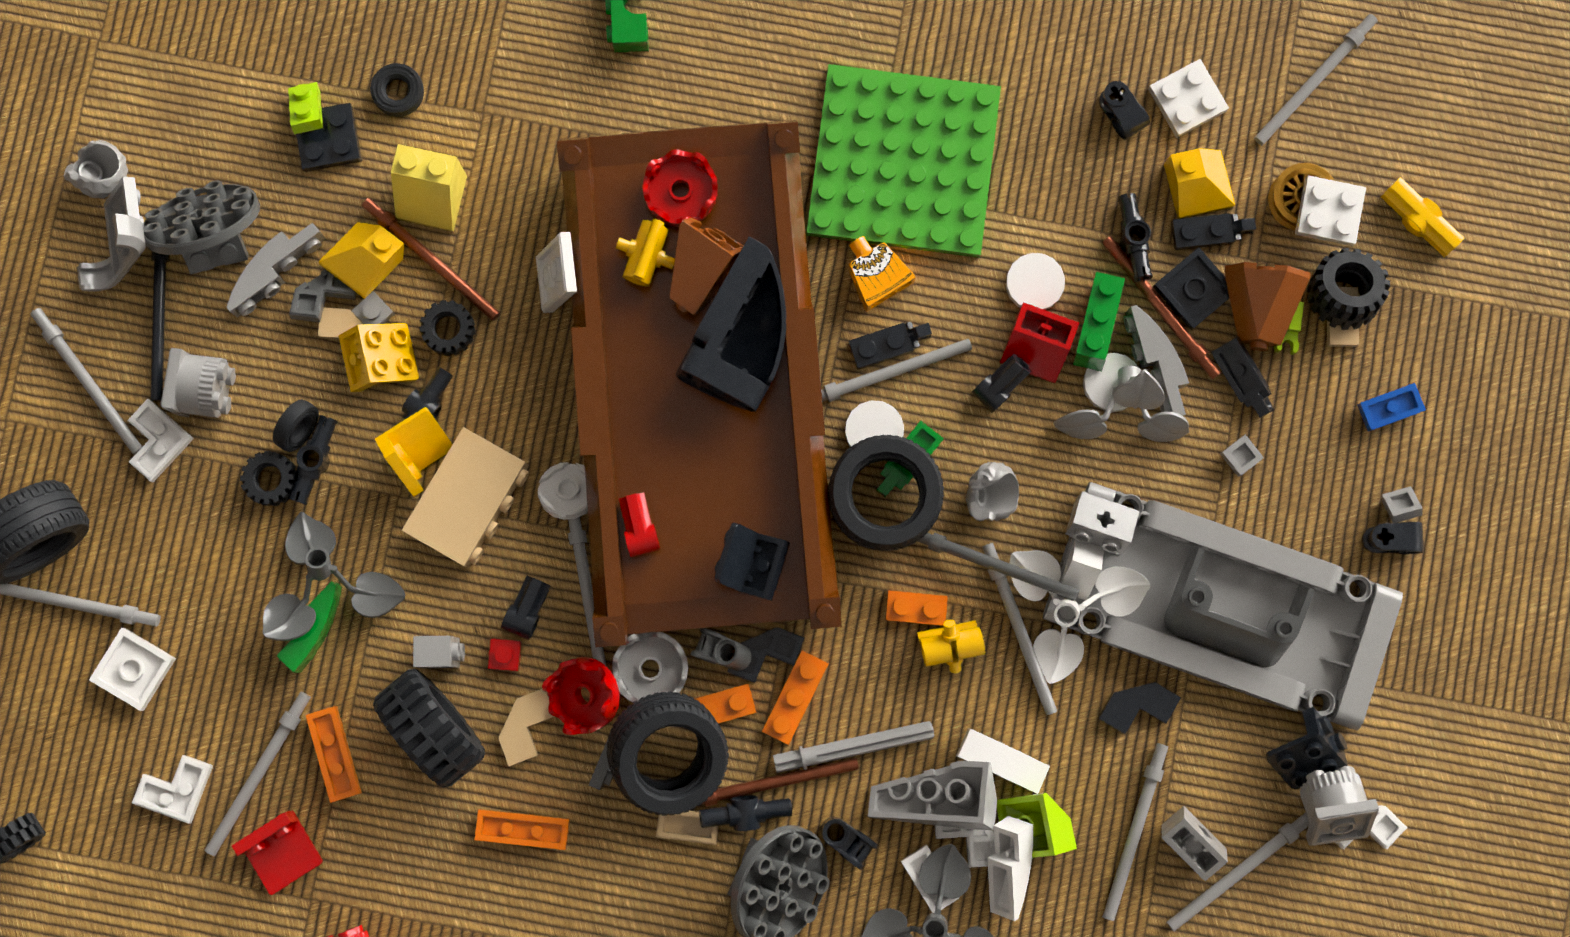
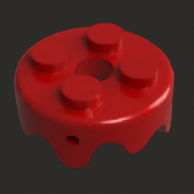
[642,150,718,227]
[542,657,620,735]

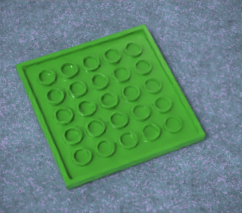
[806,64,1001,258]

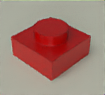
[488,639,522,671]

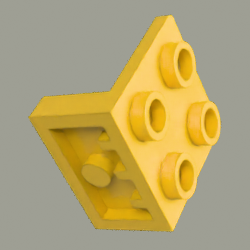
[338,323,419,392]
[375,407,453,497]

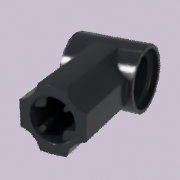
[972,354,1032,413]
[501,575,551,640]

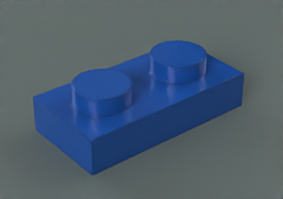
[1357,383,1426,432]

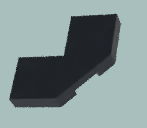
[727,627,805,683]
[1098,682,1181,734]

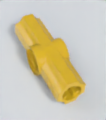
[1381,177,1464,257]

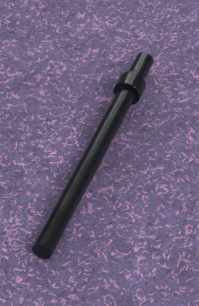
[150,251,170,401]

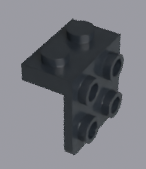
[715,523,790,601]
[1266,707,1348,790]

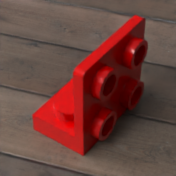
[231,810,323,895]

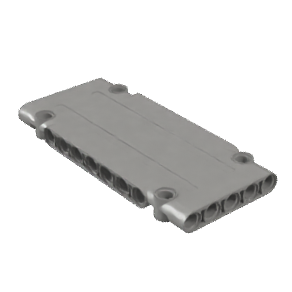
[1042,482,1403,731]

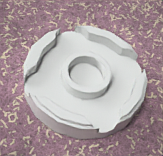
[1006,253,1065,310]
[1083,353,1138,412]
[845,400,904,447]
[538,462,588,520]

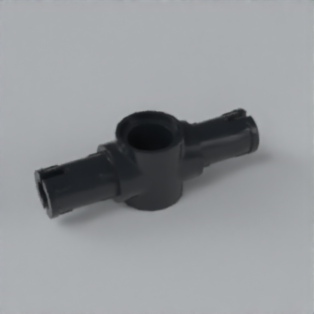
[1118,193,1153,282]
[402,366,453,421]
[288,415,338,505]
[699,795,792,831]

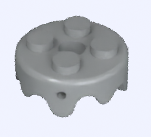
[612,632,688,702]

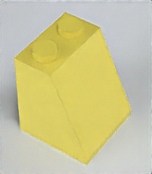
[391,144,467,232]

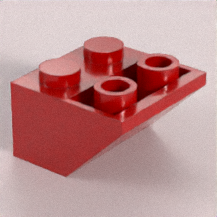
[999,302,1079,384]

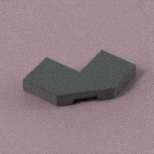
[289,269,357,322]

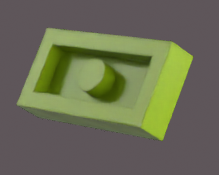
[288,82,323,134]

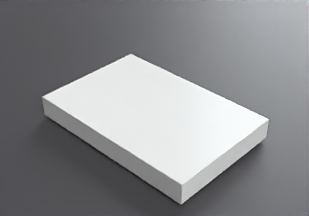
[536,232,577,313]

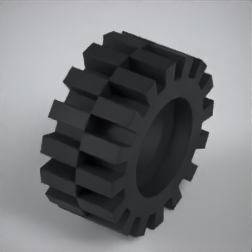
[0,812,46,864]

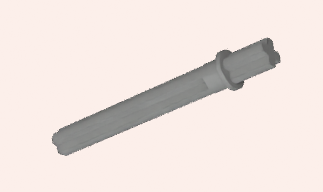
[773,721,934,773]

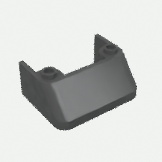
[1164,545,1315,667]

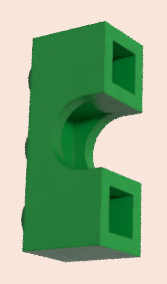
[605,0,649,53]
[1073,272,1125,372]

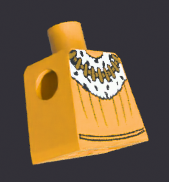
[848,236,916,312]

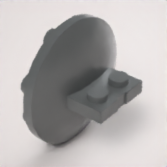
[144,180,260,274]
[727,825,829,937]

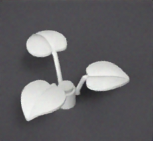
[1010,550,1151,684]

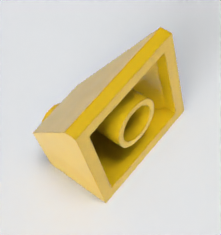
[1164,148,1235,219]
[319,222,404,299]

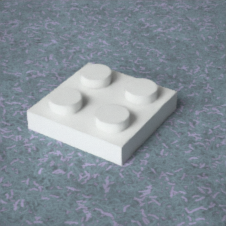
[1148,59,1229,138]
[1295,175,1366,247]
[89,628,176,711]

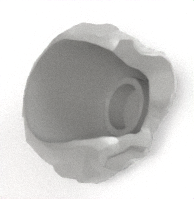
[64,140,128,198]
[966,462,1019,521]

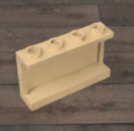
[401,427,529,568]

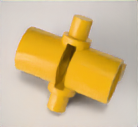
[615,219,675,287]
[917,620,985,674]

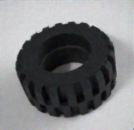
[373,669,485,788]

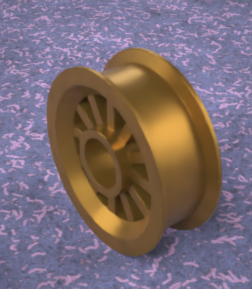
[1268,163,1334,231]

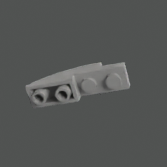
[227,223,326,318]
[1124,305,1189,416]

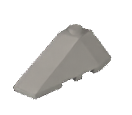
[868,761,997,830]

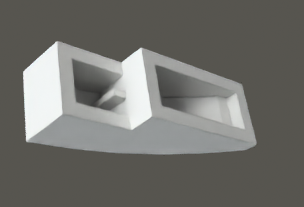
[956,728,1050,794]
[987,816,1033,921]

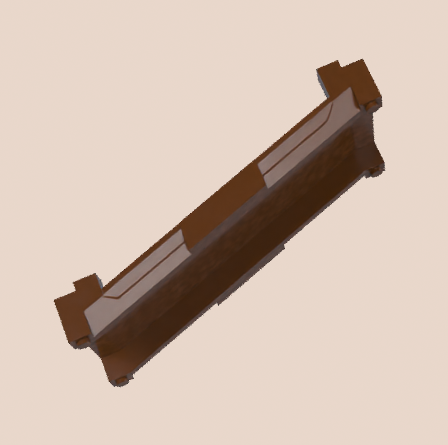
[556,120,842,648]

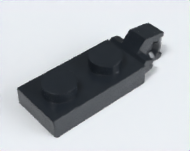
[1171,213,1256,250]
[848,322,932,370]
[1211,336,1275,418]

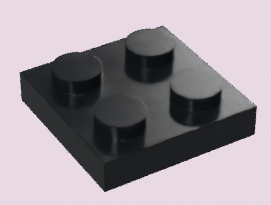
[296,103,362,172]
[1153,247,1230,330]

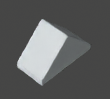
[1060,539,1104,601]

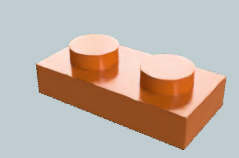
[885,590,948,626]
[696,684,757,724]

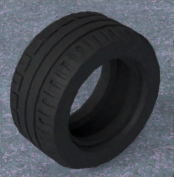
[828,435,944,551]
[0,480,89,584]
[606,692,729,816]

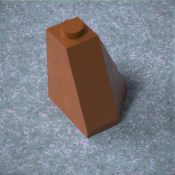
[670,218,744,315]
[1224,262,1311,351]

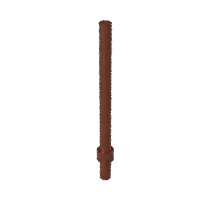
[362,198,500,321]
[1102,236,1222,380]
[702,758,859,807]

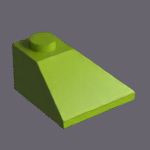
[997,793,1077,858]

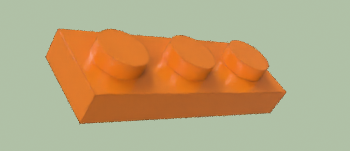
[762,650,829,745]
[305,706,362,803]
[474,809,570,850]

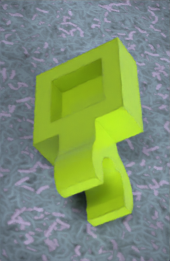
[1274,302,1304,355]

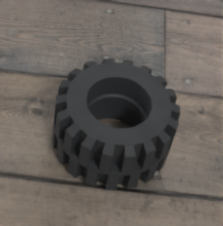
[1307,248,1390,330]

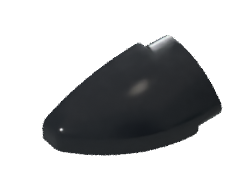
[676,237,786,412]

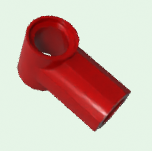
[619,493,660,557]

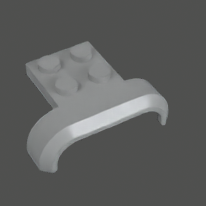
[77,176,146,292]

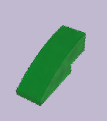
[276,581,342,673]

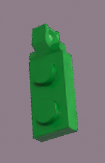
[876,420,944,498]

